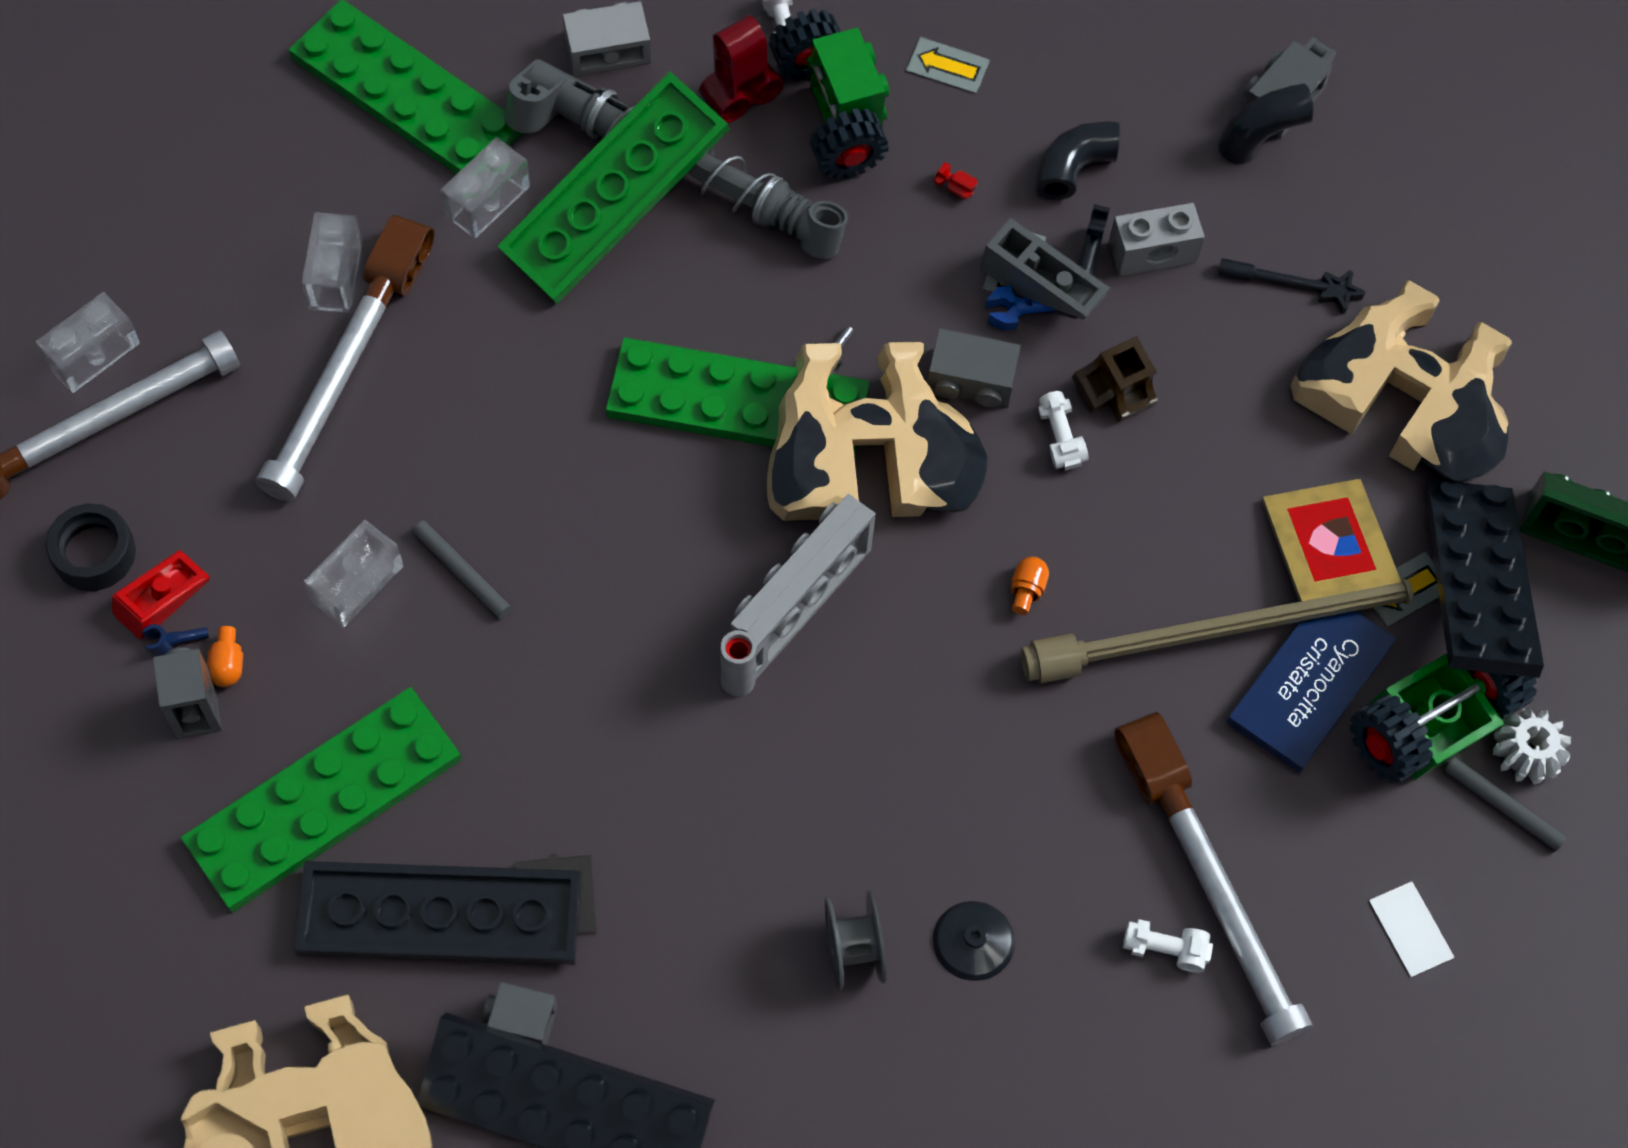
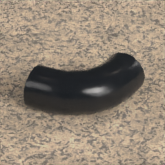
[1219,84,1313,164]
[1036,121,1120,200]

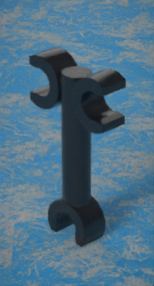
[1078,204,1110,275]

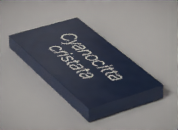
[1226,611,1397,773]

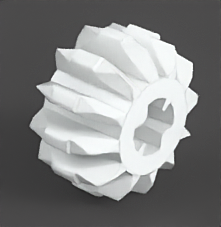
[1492,707,1571,785]

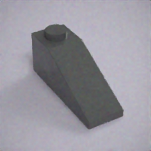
[981,217,1110,320]

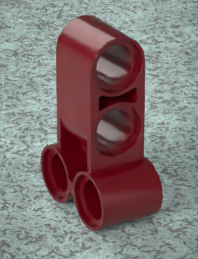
[699,15,784,123]

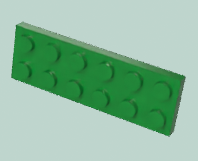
[288,0,522,185]
[497,71,730,304]
[606,337,870,459]
[181,687,462,913]

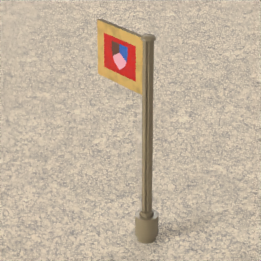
[1021,479,1413,684]

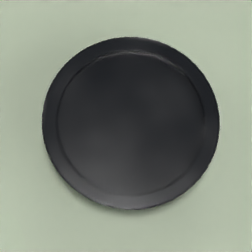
[933,901,1015,981]

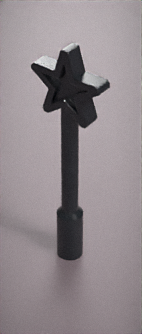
[1218,258,1365,314]

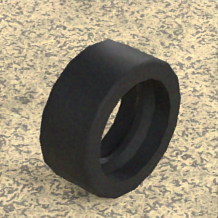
[45,503,136,591]

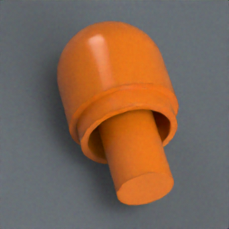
[1010,556,1049,615]
[206,626,244,688]

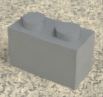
[563,1,651,76]

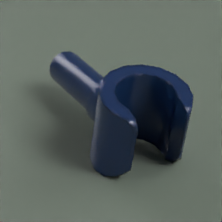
[142,624,209,656]

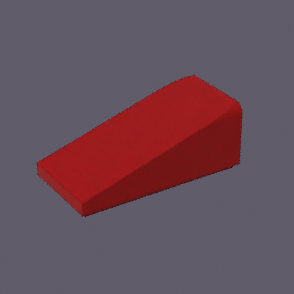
[112,550,210,640]

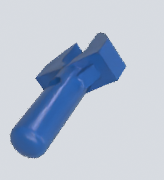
[985,286,1059,331]

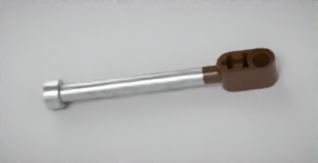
[255,214,435,502]
[0,330,241,500]
[1114,712,1313,1046]

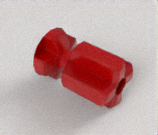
[934,162,978,200]

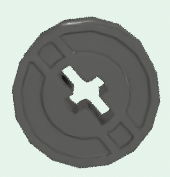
[824,891,887,990]

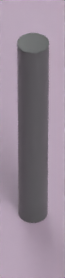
[412,520,512,619]
[1445,757,1567,852]

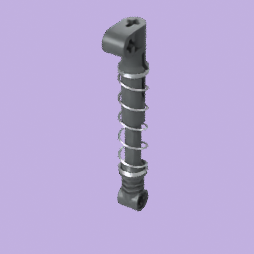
[504,59,849,259]

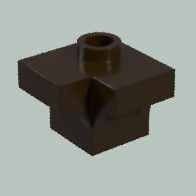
[1072,336,1158,422]

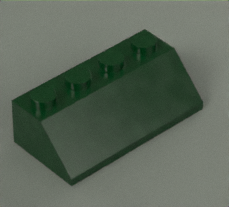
[1519,471,1628,573]

